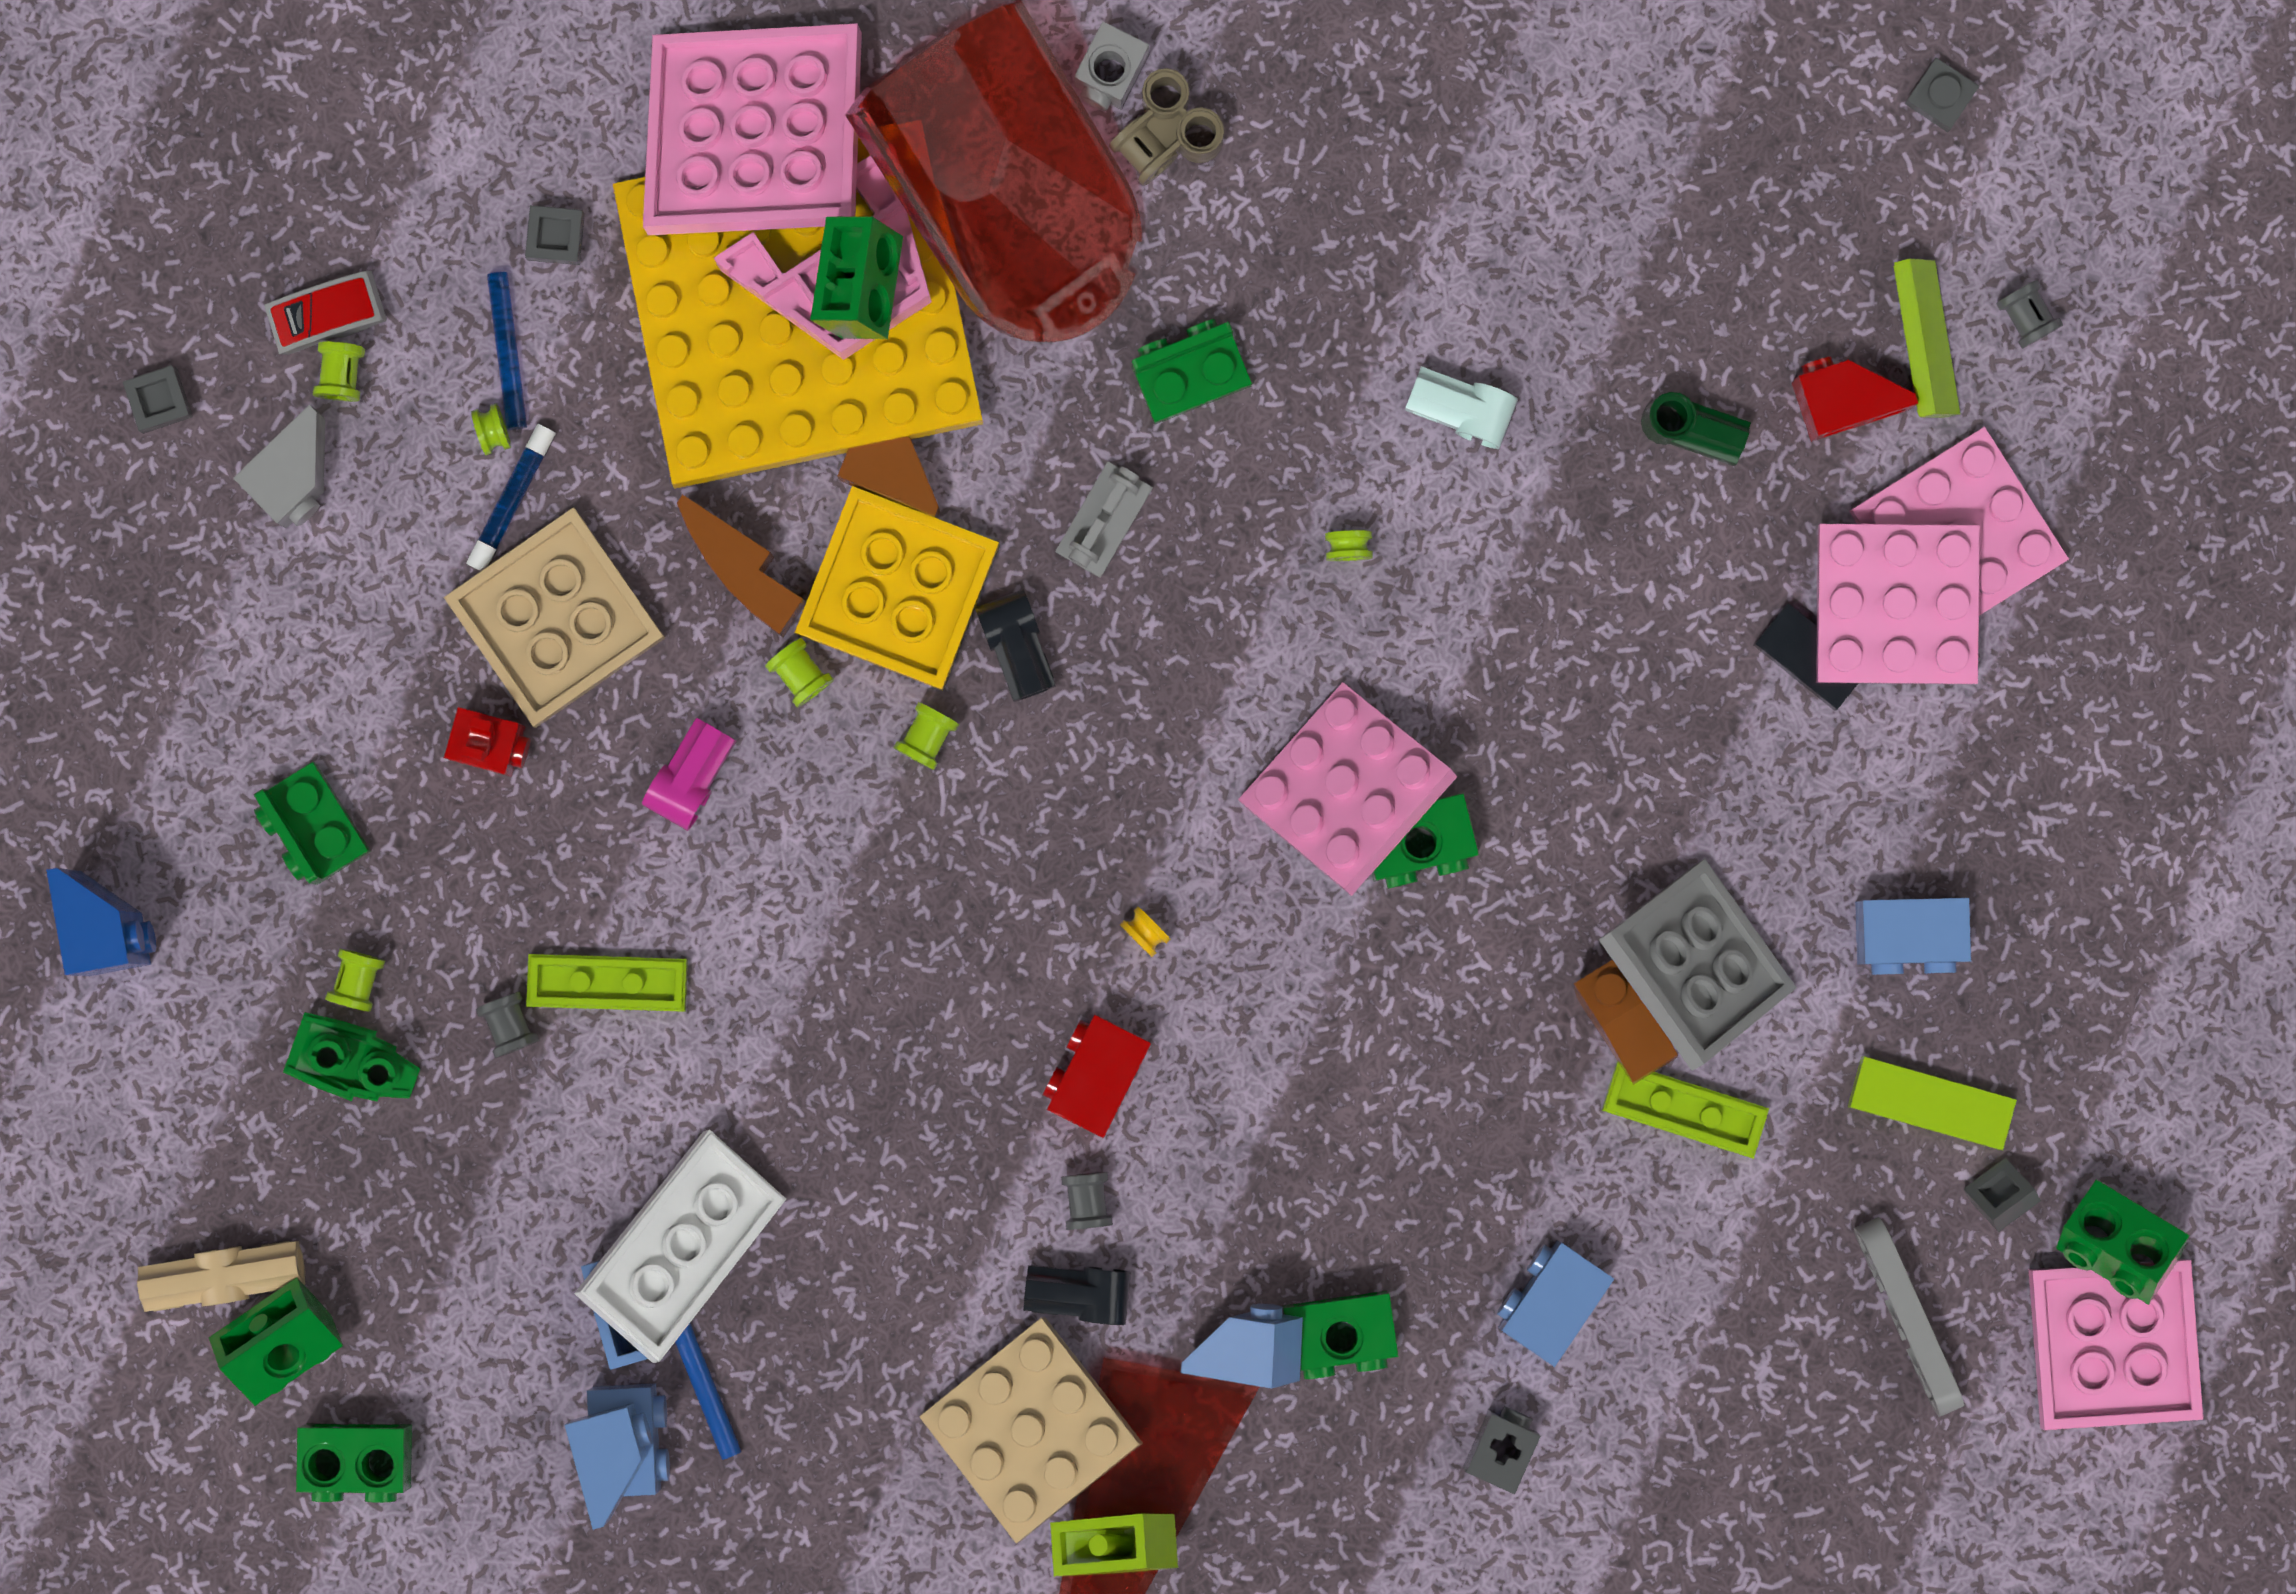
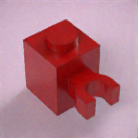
[444,707,531,777]

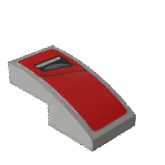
[264,270,387,355]

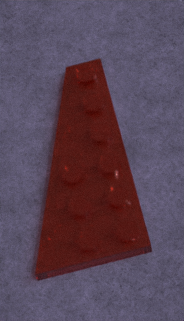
[1059,1356,1260,1594]

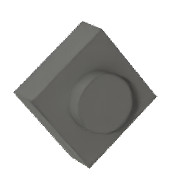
[1905,58,1979,132]
[525,205,585,265]
[123,365,193,434]
[1963,1158,2041,1232]

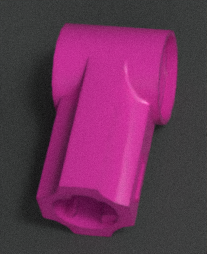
[642,718,736,831]

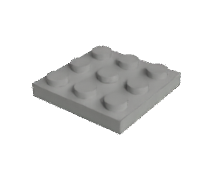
[1599,859,1797,1071]

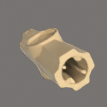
[137,1241,305,1312]

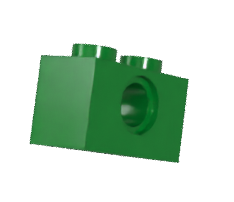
[1372,793,1479,889]
[208,1277,343,1406]
[1282,1290,1399,1379]

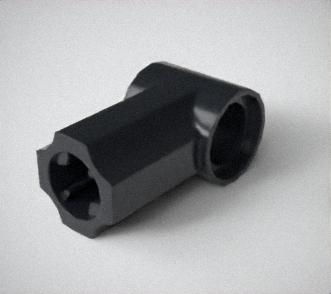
[975,589,1056,702]
[1023,1265,1131,1325]

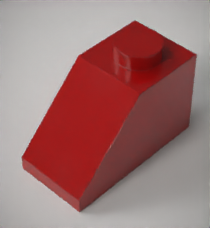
[1792,356,1919,442]

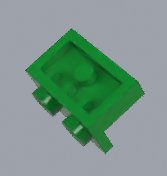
[1131,319,1252,425]
[254,762,371,885]

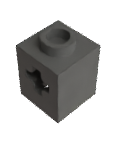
[1463,1406,1541,1495]

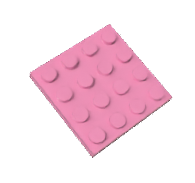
[643,23,862,235]

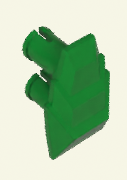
[283,1012,420,1102]

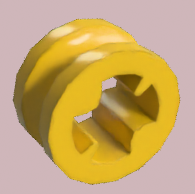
[1119,906,1171,957]

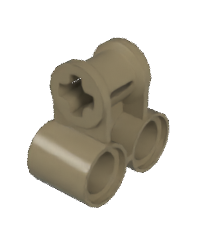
[1109,68,1224,186]

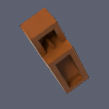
[677,494,806,638]

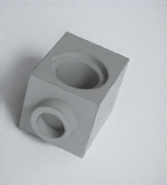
[1074,21,1149,111]

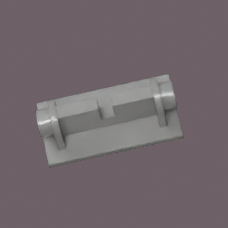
[1055,462,1153,578]

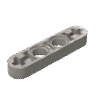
[1854,1217,1964,1417]

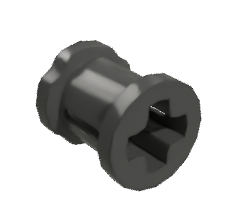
[1996,280,2063,349]
[476,992,540,1058]
[1061,1172,1113,1230]

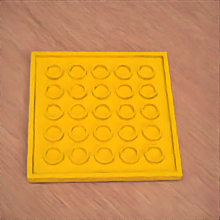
[613,120,983,489]

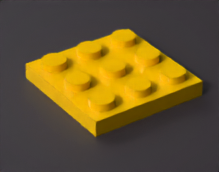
[795,486,1000,691]

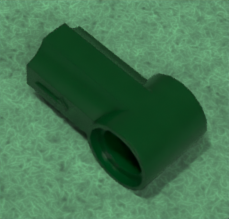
[1641,392,1751,466]

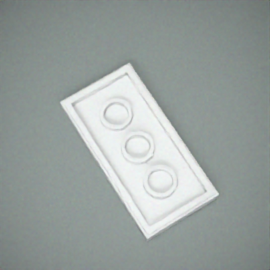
[574,1130,786,1363]

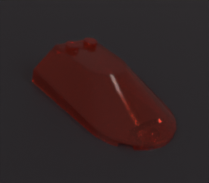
[845,0,1142,342]

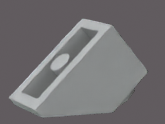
[233,405,325,528]

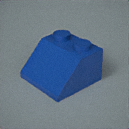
[46,868,156,976]

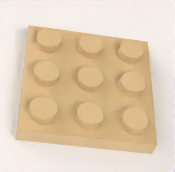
[443,507,665,728]
[919,1317,1143,1544]

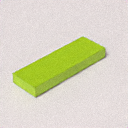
[1893,258,1960,418]
[526,954,688,1012]
[1848,1056,2017,1151]
[1601,1061,1769,1159]

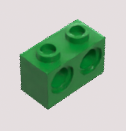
[810,217,903,339]
[2056,1179,2190,1305]
[296,1423,412,1503]

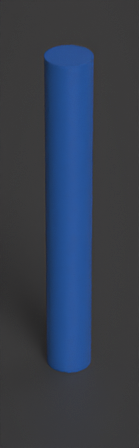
[675,1323,742,1460]

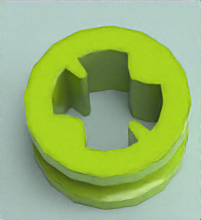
[471,403,511,456]
[1325,530,1373,561]

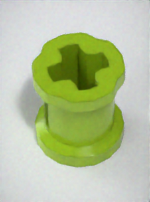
[313,341,365,402]
[765,638,834,708]
[893,702,959,770]
[325,948,385,1012]

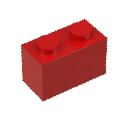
[1043,1015,1151,1138]

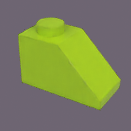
[1050,1514,1178,1576]

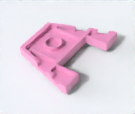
[714,146,932,360]

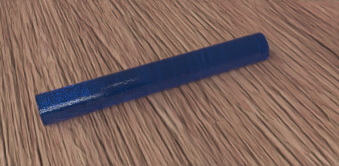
[487,272,527,430]

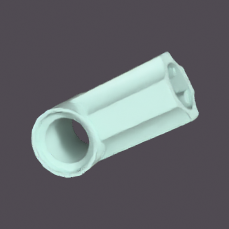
[1405,366,1518,449]

